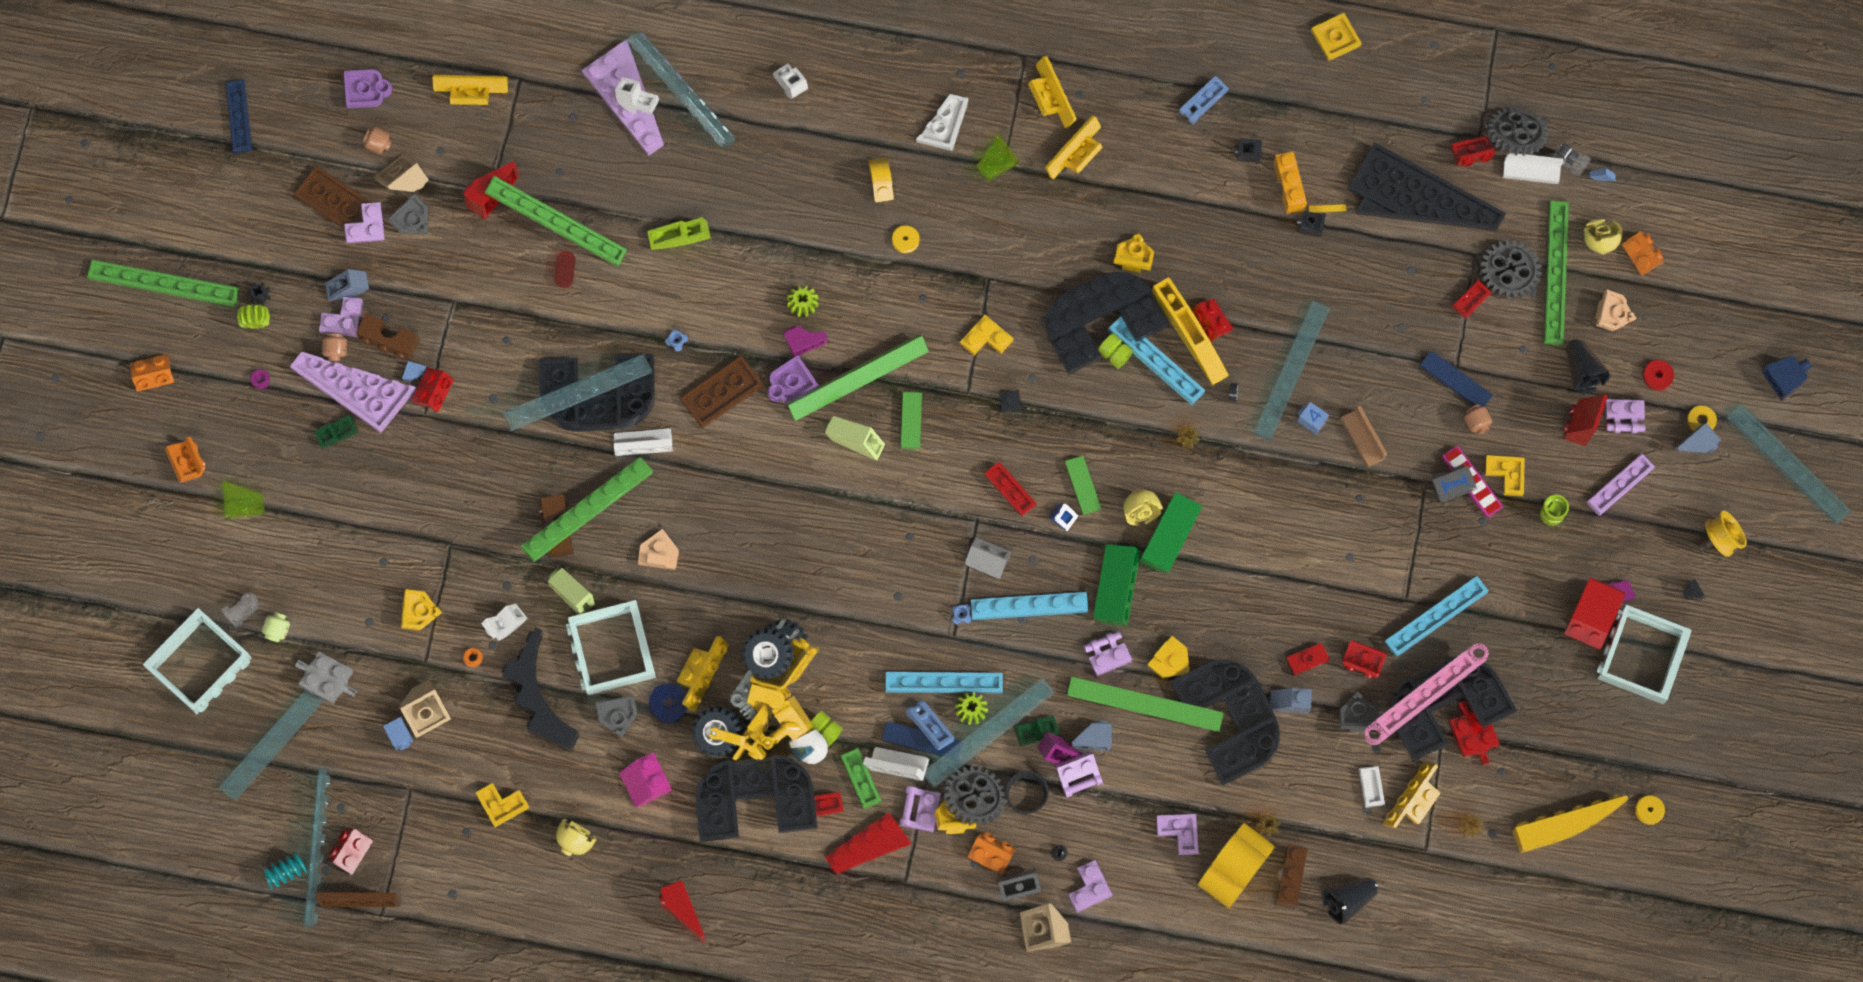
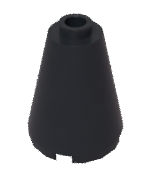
[1566,339,1610,394]
[1321,877,1378,925]

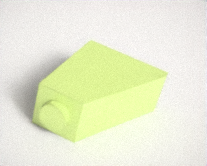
[825,416,885,460]
[548,568,595,615]

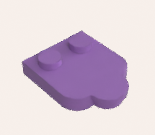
[344,70,392,108]
[768,355,819,403]

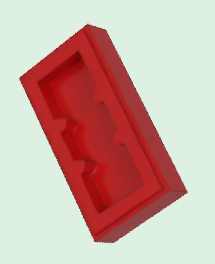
[1452,280,1492,320]
[1286,643,1330,676]

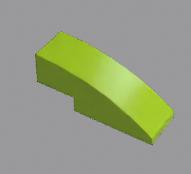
[648,217,711,250]

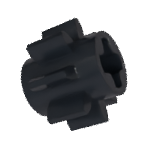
[247,282,271,306]

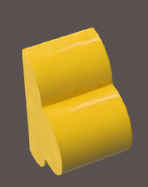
[1198,823,1276,909]

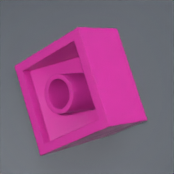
[619,752,671,808]

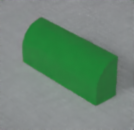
[1139,492,1203,573]
[1093,544,1140,626]

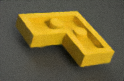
[960,315,1014,356]
[1485,455,1525,497]
[476,783,529,827]

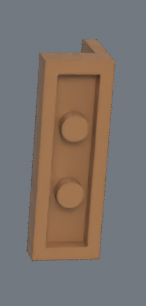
[1340,405,1387,468]

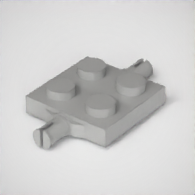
[295,652,357,704]

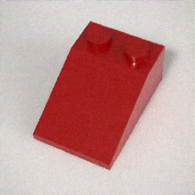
[464,162,519,220]
[1563,394,1608,447]
[1564,577,1626,649]
[658,880,706,943]

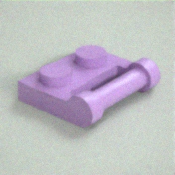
[1055,751,1103,798]
[899,786,941,832]

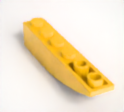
[1152,277,1229,386]
[1512,794,1628,853]

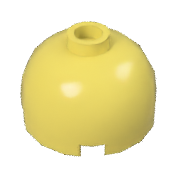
[1584,219,1622,254]
[1123,489,1163,526]
[556,819,597,856]

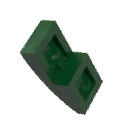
[313,415,359,449]
[1014,716,1060,747]

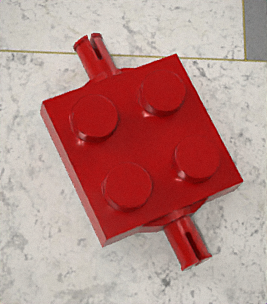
[1448,701,1500,766]

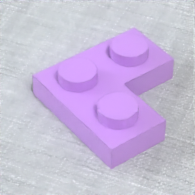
[344,202,385,244]
[319,297,363,337]
[1156,814,1199,855]
[1068,860,1113,913]

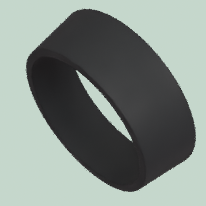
[1006,771,1049,814]

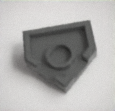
[387,193,428,234]
[1339,692,1379,733]
[595,695,637,737]

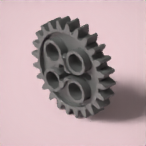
[1487,107,1548,156]
[1480,240,1542,300]
[943,766,1007,827]

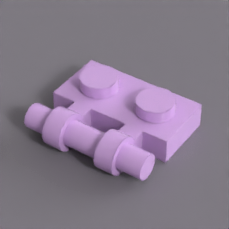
[1605,399,1646,434]
[1083,631,1132,677]

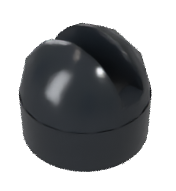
[1052,845,1068,861]

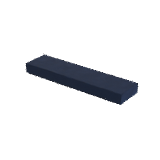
[226,79,253,153]
[1420,350,1493,407]
[882,721,962,761]

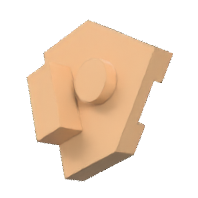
[1595,289,1637,331]
[638,529,679,570]

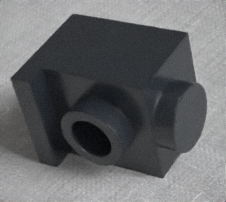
[1234,139,1262,164]
[1296,211,1326,237]

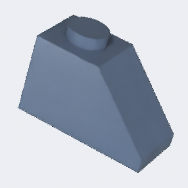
[325,269,369,301]
[1674,423,1721,453]
[1270,688,1312,714]
[1071,720,1112,751]

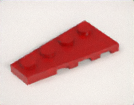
[825,812,912,874]

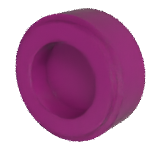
[250,369,270,389]

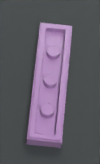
[1586,453,1655,516]

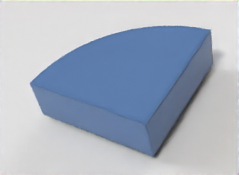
[1590,168,1616,181]
[402,361,427,381]

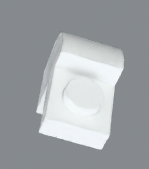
[773,64,808,99]
[615,77,659,114]
[481,604,527,641]

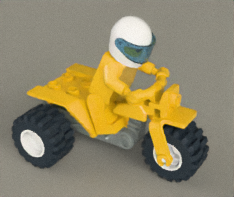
[692,619,828,764]

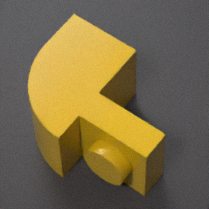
[868,157,894,202]

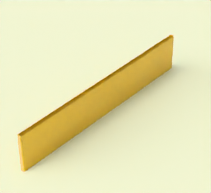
[1309,204,1346,212]

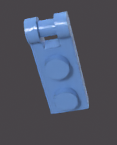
[1179,76,1229,124]
[906,700,954,751]

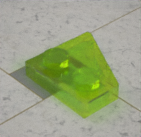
[977,135,1019,182]
[222,481,265,519]

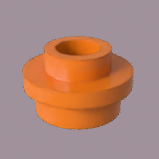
[463,648,483,667]

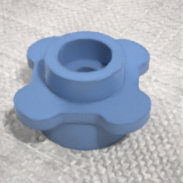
[665,329,688,351]
[952,605,972,624]

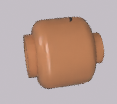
[363,126,392,154]
[322,334,347,361]
[1464,405,1492,434]

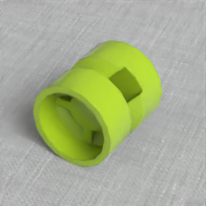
[1098,333,1134,369]
[1540,495,1569,526]
[810,711,843,747]

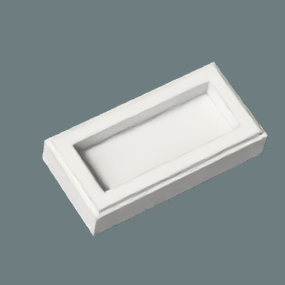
[1359,766,1385,808]

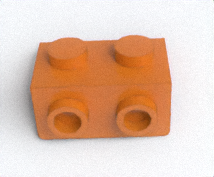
[1622,231,1664,275]
[130,354,174,391]
[165,436,205,483]
[968,832,1016,875]

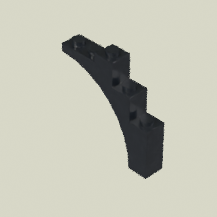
[501,627,580,753]

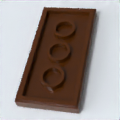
[293,165,372,229]
[679,355,764,429]
[316,893,401,907]

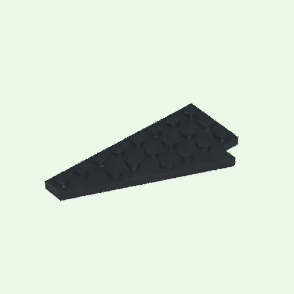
[1347,142,1506,231]

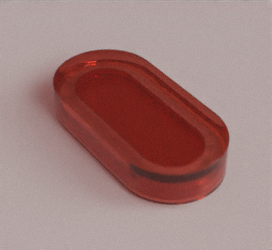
[554,251,576,289]

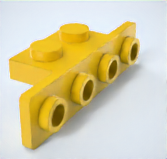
[1028,56,1076,128]
[432,75,508,105]
[1045,115,1102,179]
[676,636,729,712]
[1383,762,1440,828]

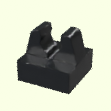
[1683,579,1705,601]

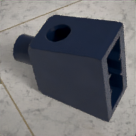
[1762,356,1812,401]

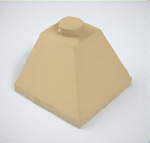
[374,154,428,192]
[399,680,451,738]
[1020,904,1071,952]

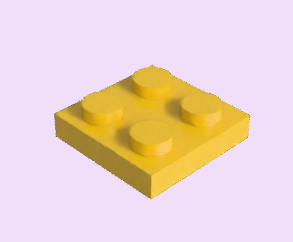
[1311,13,1362,61]

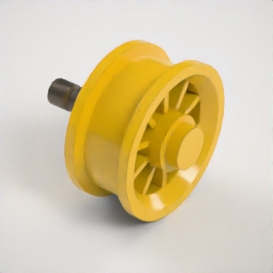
[1698,511,1747,557]

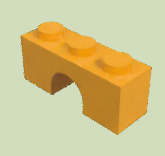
[1273,151,1307,214]

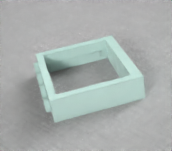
[566,600,656,695]
[1597,605,1692,704]
[143,608,251,715]

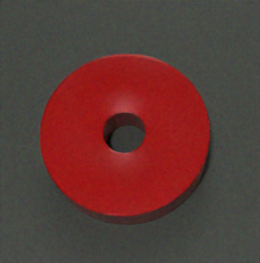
[1643,360,1674,391]

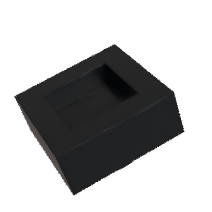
[999,390,1021,412]

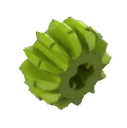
[787,285,818,317]
[237,305,270,329]
[955,692,988,725]

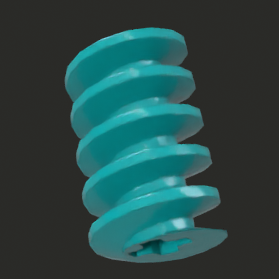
[263,852,308,890]

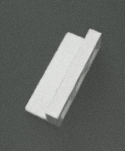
[1502,153,1563,184]
[614,429,673,456]
[863,747,929,781]

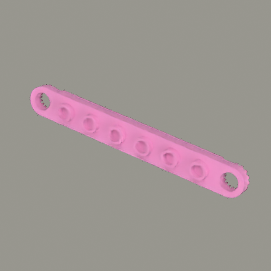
[1364,643,1489,745]

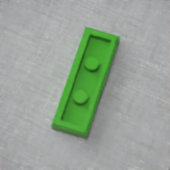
[901,392,922,449]
[1065,456,1101,515]
[840,748,882,810]

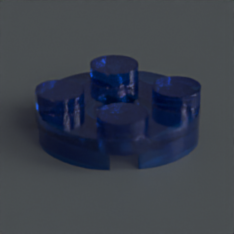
[649,683,688,723]

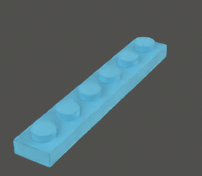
[1108,317,1205,405]
[1384,576,1489,657]
[971,592,1088,620]
[886,672,1003,694]

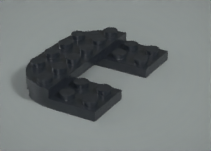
[1046,272,1169,375]
[539,354,656,432]
[1389,656,1517,762]
[1171,660,1280,786]
[696,755,818,842]

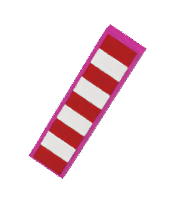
[1442,446,1503,518]

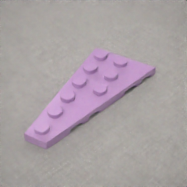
[582,39,664,156]
[290,352,416,433]

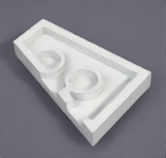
[916,94,968,151]

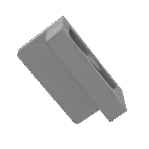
[965,537,1011,579]

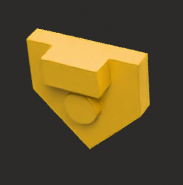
[1114,233,1154,273]
[401,589,442,630]
[1147,636,1190,678]
[934,800,976,834]

